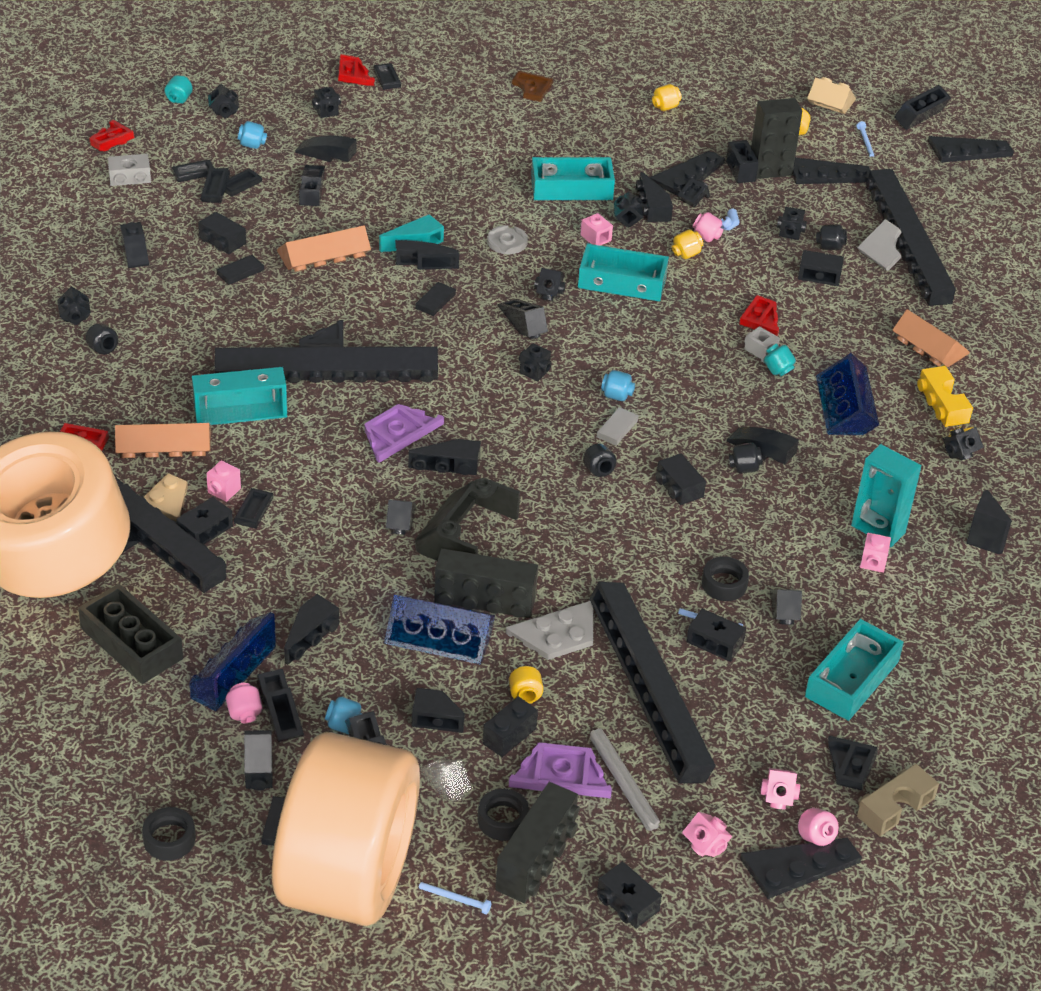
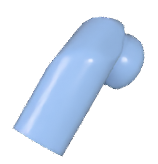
[721,209,739,230]

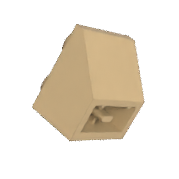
[807,77,856,114]

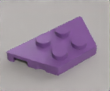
[364,404,444,463]
[509,743,612,798]

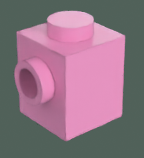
[581,213,613,245]
[206,460,241,502]
[860,533,891,573]

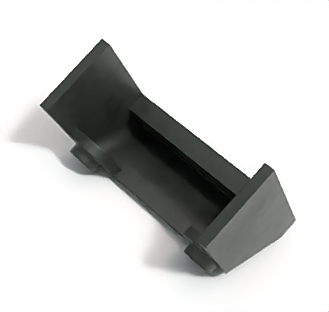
[415,478,520,561]

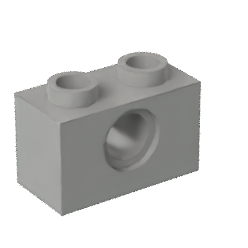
[107,154,151,186]

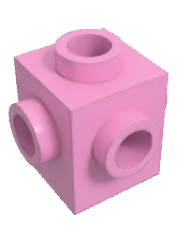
[761,768,800,809]
[682,812,732,857]

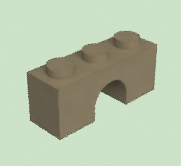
[857,764,939,836]

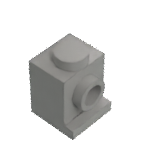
[744,326,780,363]

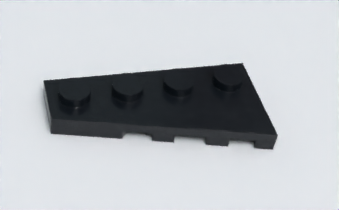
[928,136,1014,163]
[650,151,725,196]
[793,157,870,184]
[740,838,862,899]

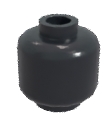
[816,224,847,250]
[86,323,118,355]
[729,442,763,474]
[583,443,617,477]

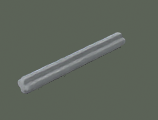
[590,728,660,831]

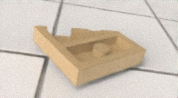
[144,473,188,522]

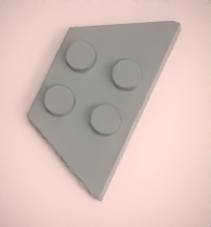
[506,601,593,660]

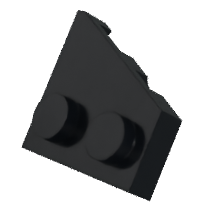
[299,320,343,347]
[828,736,878,791]

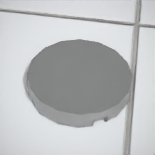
[487,225,528,254]

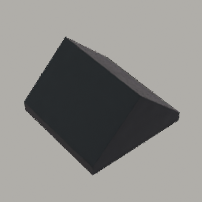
[966,490,1012,554]

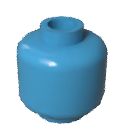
[237,121,267,149]
[601,370,635,401]
[324,697,362,734]

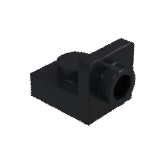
[678,178,710,208]

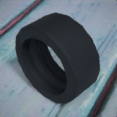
[702,556,749,601]
[477,788,530,841]
[142,807,196,861]

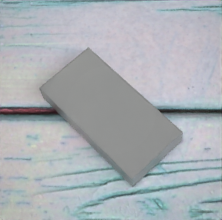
[597,407,639,446]

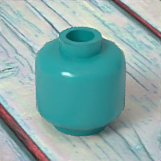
[164,75,193,103]
[764,343,796,377]

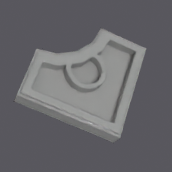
[857,219,901,271]

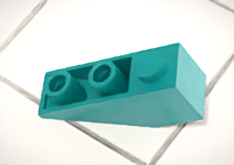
[379,214,444,252]

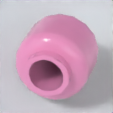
[692,212,724,242]
[226,683,263,724]
[798,808,839,846]

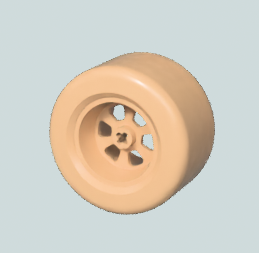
[0,432,130,598]
[272,732,420,926]

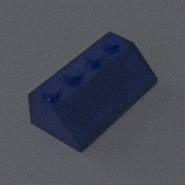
[816,353,879,435]
[384,595,495,665]
[189,612,276,711]

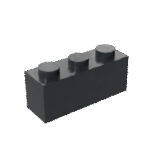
[894,85,951,130]

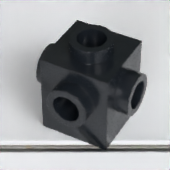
[208,84,239,118]
[312,87,341,118]
[614,192,643,227]
[777,206,807,240]
[534,268,566,302]
[57,286,91,325]
[519,343,552,382]
[942,426,984,461]

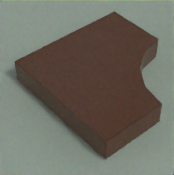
[512,71,553,102]

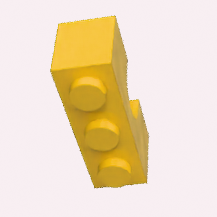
[917,366,973,427]

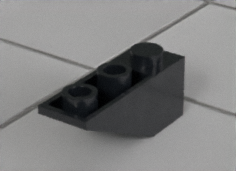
[636,172,673,222]
[408,439,481,475]
[284,594,340,665]

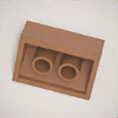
[892,309,970,367]

